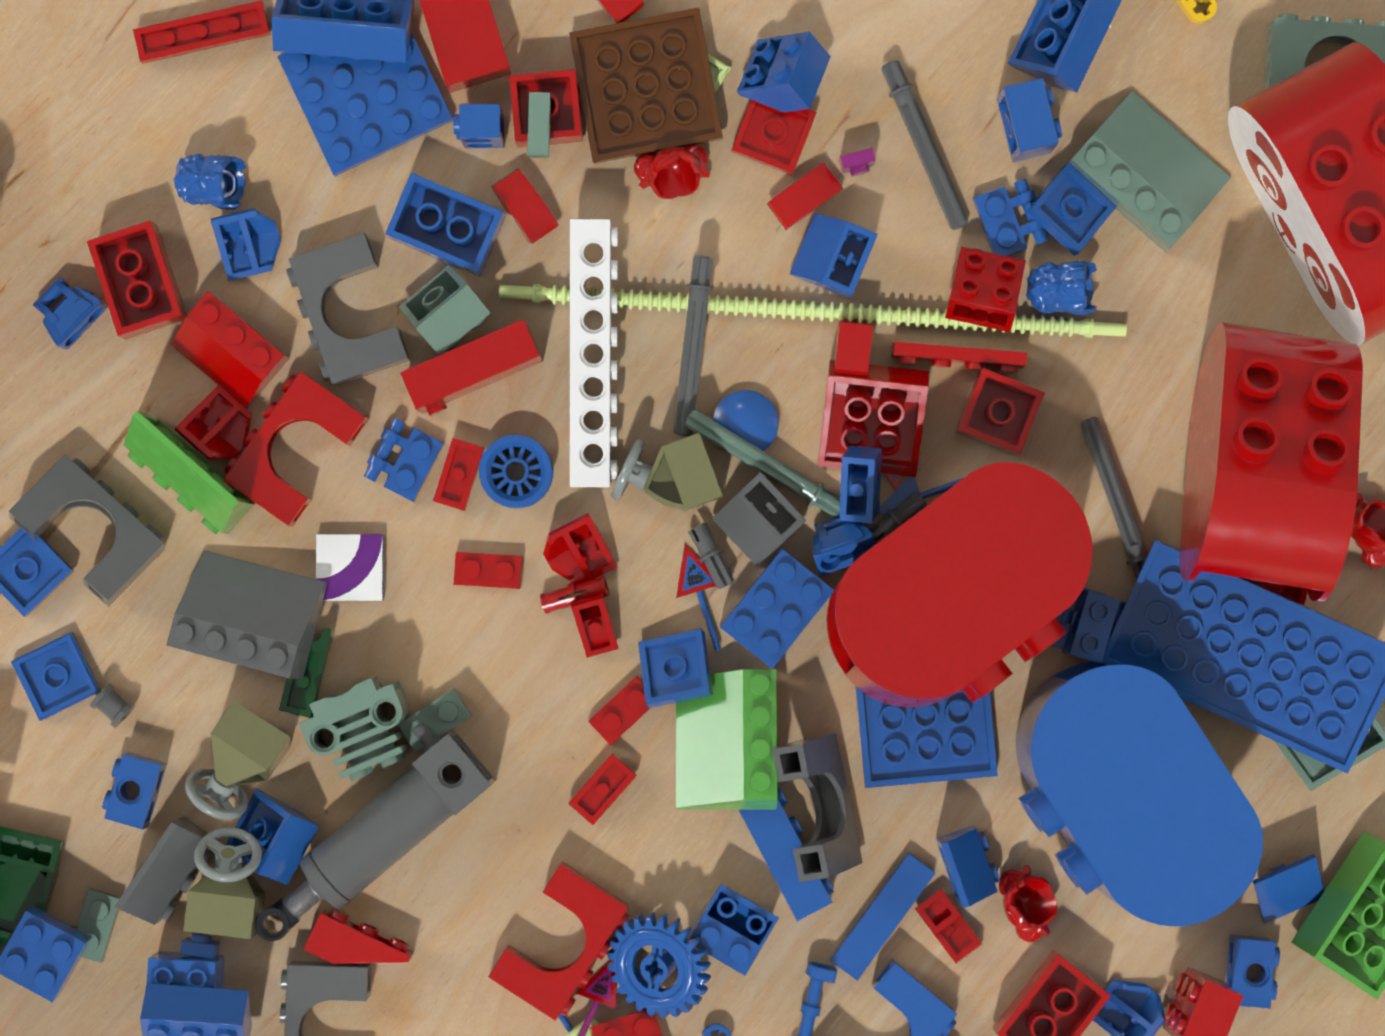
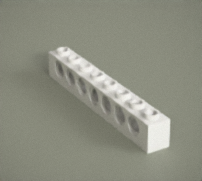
[570,219,618,487]

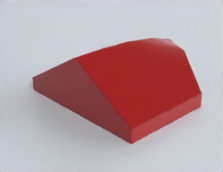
[174,385,252,460]
[543,513,618,584]

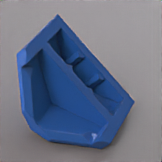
[211,208,281,281]
[1093,979,1166,1036]

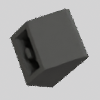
[712,472,807,566]

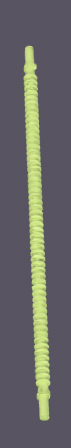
[499,284,1127,338]

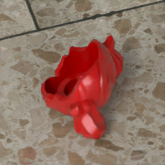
[634,144,710,199]
[1351,493,1385,568]
[998,865,1058,942]

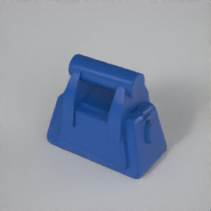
[33,276,108,350]
[813,516,876,575]

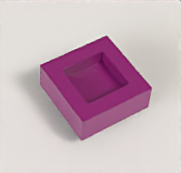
[839,148,876,176]

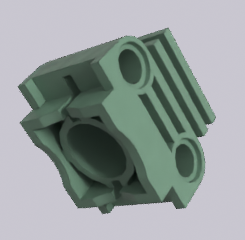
[299,676,409,782]

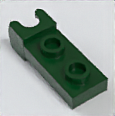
[279,628,335,718]

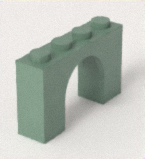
[1264,14,1385,90]

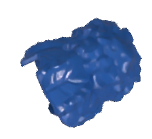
[173,154,246,210]
[1026,261,1097,315]

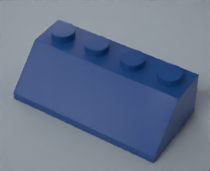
[272,0,414,63]
[1008,0,1122,92]

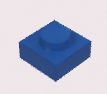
[180,933,220,959]

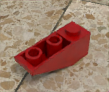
[303,908,414,964]

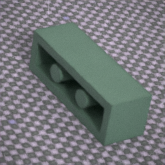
[527,92,551,159]

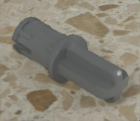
[869,492,927,544]
[688,523,734,589]

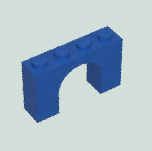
[872,959,957,1036]

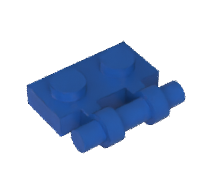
[973,179,1049,256]
[364,418,444,502]

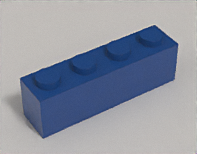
[739,786,834,921]

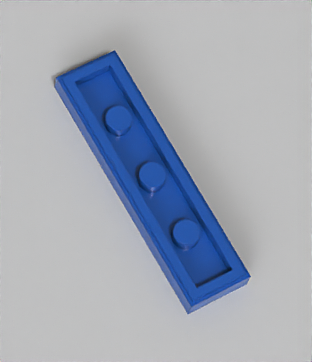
[830,853,935,981]

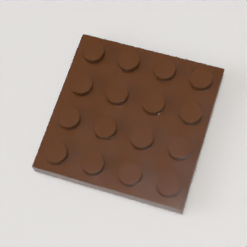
[569,7,723,164]

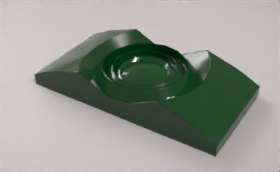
[0,826,63,956]

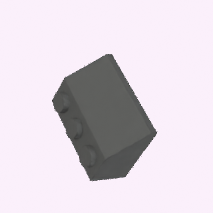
[115,816,214,925]

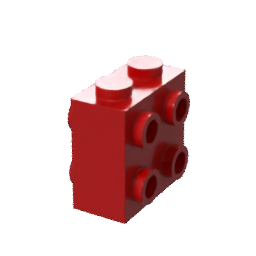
[945,246,1026,332]

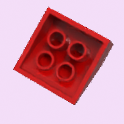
[817,360,929,477]

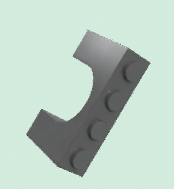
[286,233,411,386]
[9,454,164,607]
[772,733,863,882]
[280,961,371,1036]

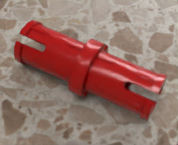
[540,576,610,614]

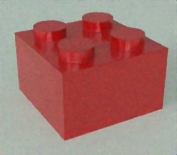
[509,69,583,148]
[955,368,1045,456]

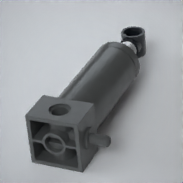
[256,723,496,941]

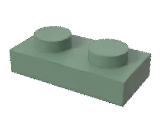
[398,688,472,752]
[77,888,121,963]

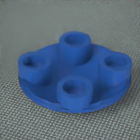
[713,390,779,451]

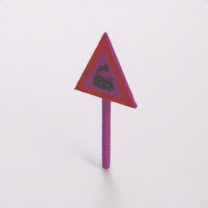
[576,960,617,1036]

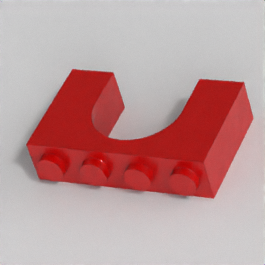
[223,371,369,527]
[488,861,630,1021]

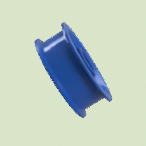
[479,435,553,508]

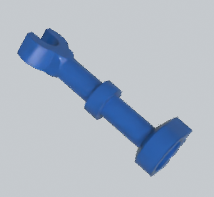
[797,962,837,1036]

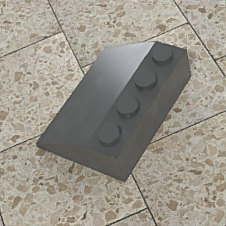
[166,551,328,679]

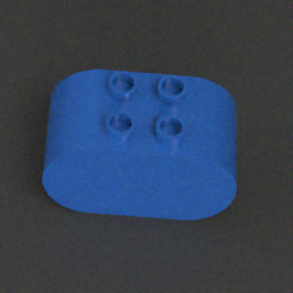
[1016,662,1263,926]

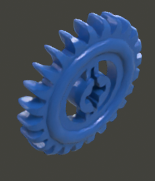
[607,912,711,1018]

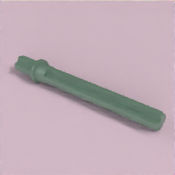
[685,410,840,517]

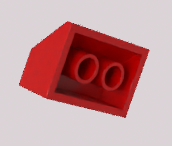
[171,291,289,409]

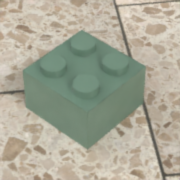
[399,264,491,355]

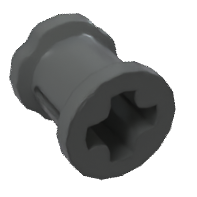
[90,684,135,728]

